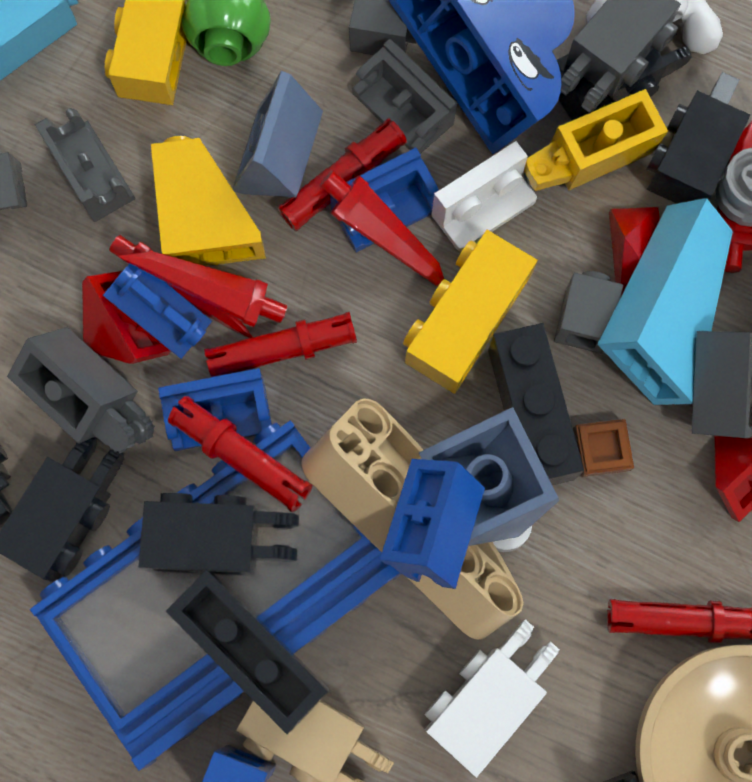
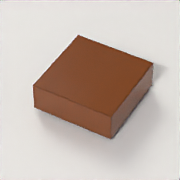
[573,419,634,477]

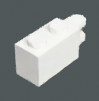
[424,619,560,778]

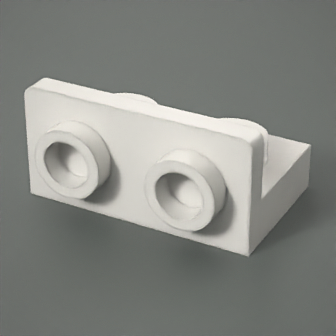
[432,141,537,252]

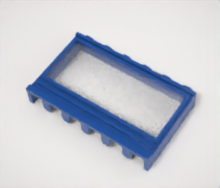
[30,420,402,771]

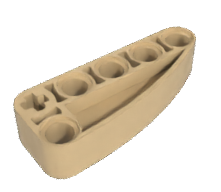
[302,399,523,640]

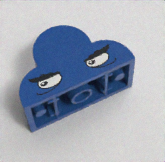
[389,0,575,155]

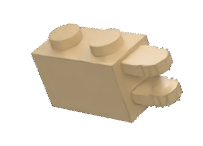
[236,700,394,782]

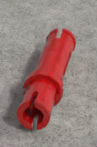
[277,118,407,232]
[204,312,357,377]
[168,396,312,513]
[607,599,752,643]

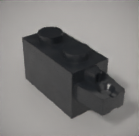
[646,72,750,204]

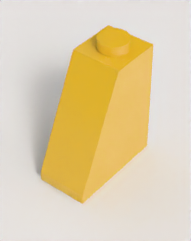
[151,136,266,266]

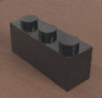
[488,323,584,485]
[166,570,330,734]

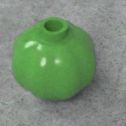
[181,0,271,66]

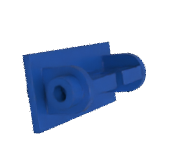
[102,263,212,359]

